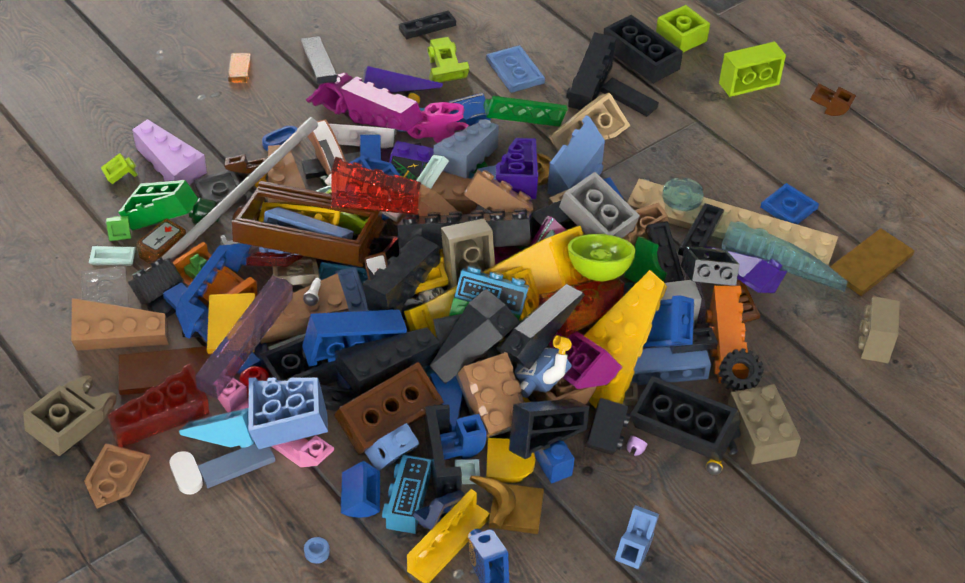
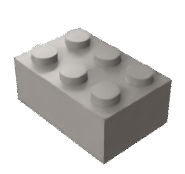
[559,172,640,238]

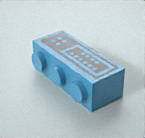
[455,266,529,315]
[382,455,431,534]

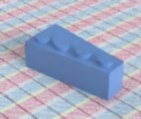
[259,207,354,255]

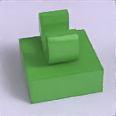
[106,216,131,241]
[184,254,207,280]

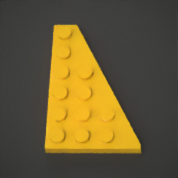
[584,270,667,408]

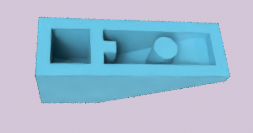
[179,408,254,448]

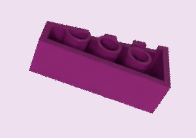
[341,77,423,131]

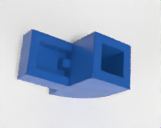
[440,414,487,460]

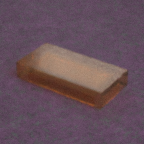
[228,53,251,82]

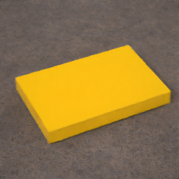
[207,293,255,354]

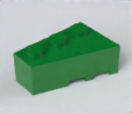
[118,180,198,231]

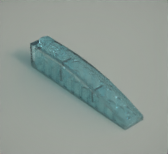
[722,221,848,292]

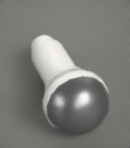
[303,278,321,306]

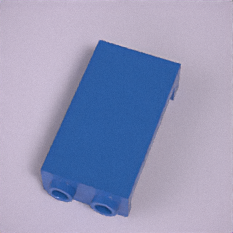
[616,295,694,348]

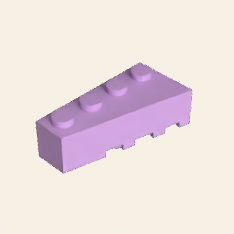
[132,119,207,185]

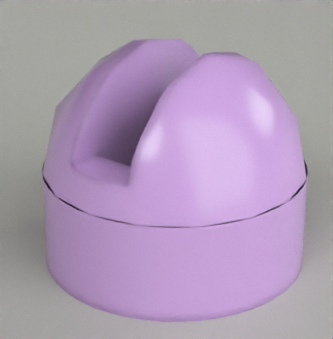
[626,435,648,456]

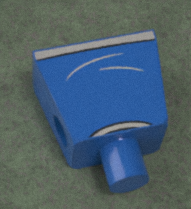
[448,93,491,131]

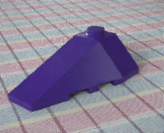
[705,246,787,293]

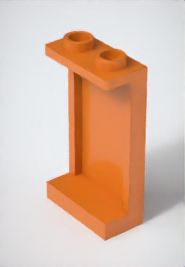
[173,242,258,307]

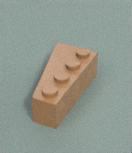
[268,145,311,207]
[254,273,349,344]

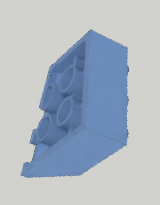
[547,115,605,196]
[248,378,328,449]

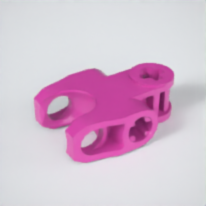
[408,102,469,143]

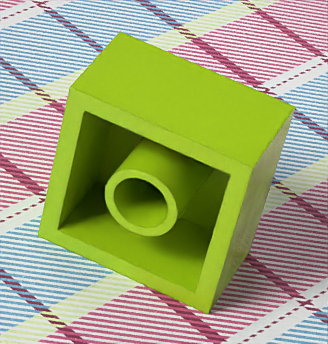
[656,5,710,52]

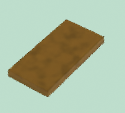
[827,228,915,296]

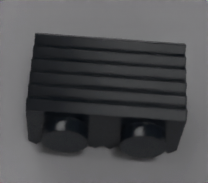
[128,257,184,304]

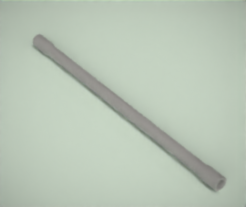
[145,117,318,271]

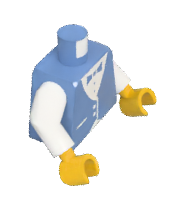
[514,335,572,398]

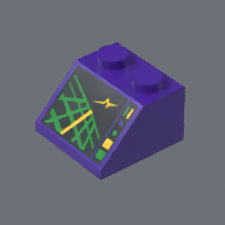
[389,141,434,191]

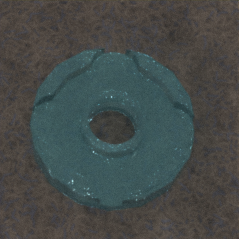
[662,178,704,211]

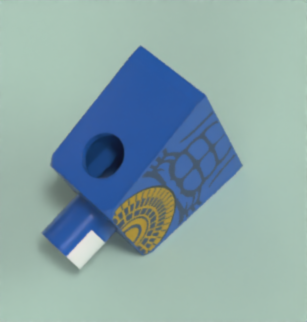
[468,529,509,583]

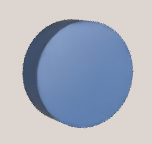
[304,537,330,564]

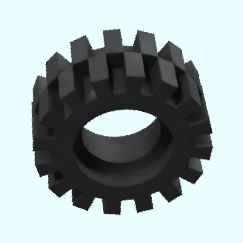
[718,348,764,392]

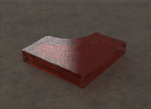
[246,252,304,267]

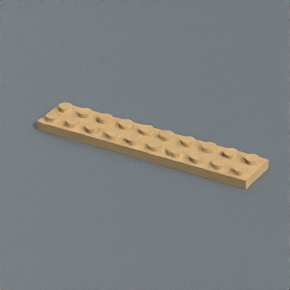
[627,178,838,270]

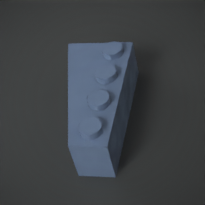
[434,119,499,179]

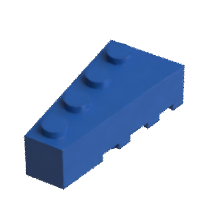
[302,310,407,366]

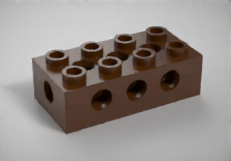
[334,362,444,455]

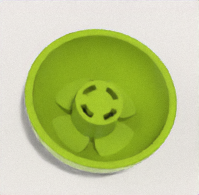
[568,234,635,282]

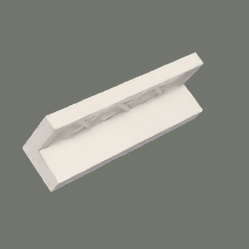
[329,124,397,148]

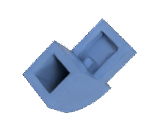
[615,505,659,569]

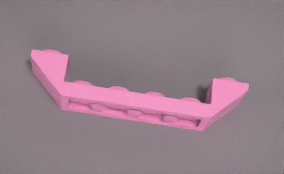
[212,375,334,467]

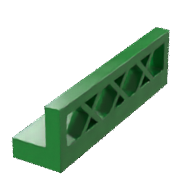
[483,96,568,127]

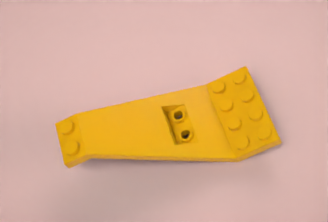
[404,226,608,338]

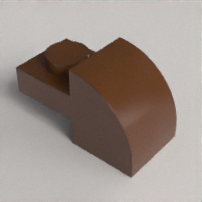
[810,83,856,116]

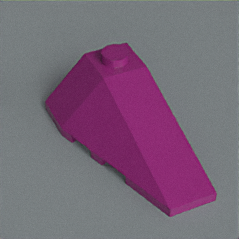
[549,323,622,389]

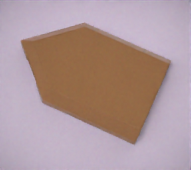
[84,443,151,509]

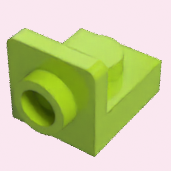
[101,153,138,184]

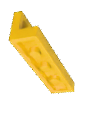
[407,489,490,583]

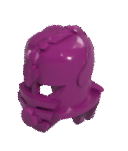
[306,73,354,115]

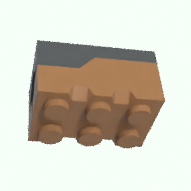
[456,352,526,439]

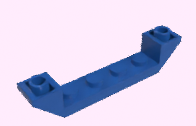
[175,243,251,339]

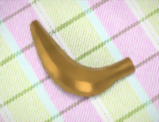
[469,475,516,528]

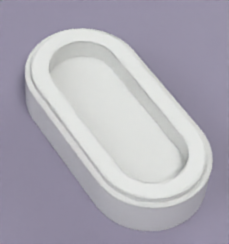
[170,451,203,494]

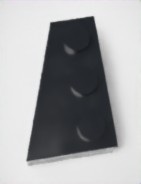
[509,399,589,459]

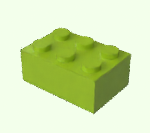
[719,41,786,97]

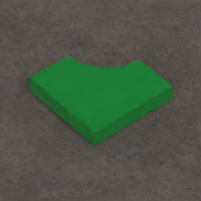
[624,237,667,283]

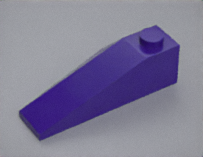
[362,66,443,93]
[496,138,538,199]

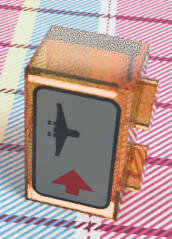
[136,219,186,264]

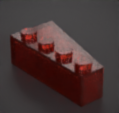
[331,156,421,215]
[538,278,624,338]
[108,363,210,447]

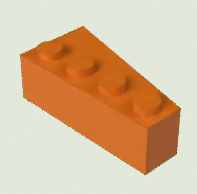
[705,286,749,383]

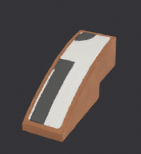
[308,119,347,176]

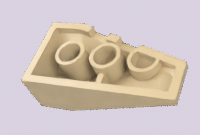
[549,93,630,151]

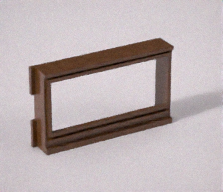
[232,181,386,267]

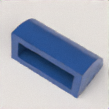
[341,461,380,518]

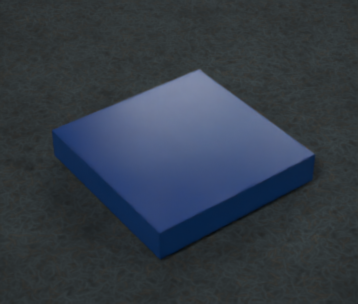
[760,183,819,225]

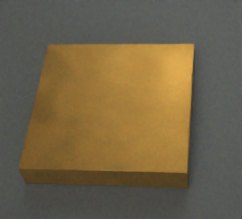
[489,484,544,534]

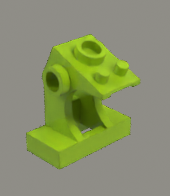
[427,37,470,83]

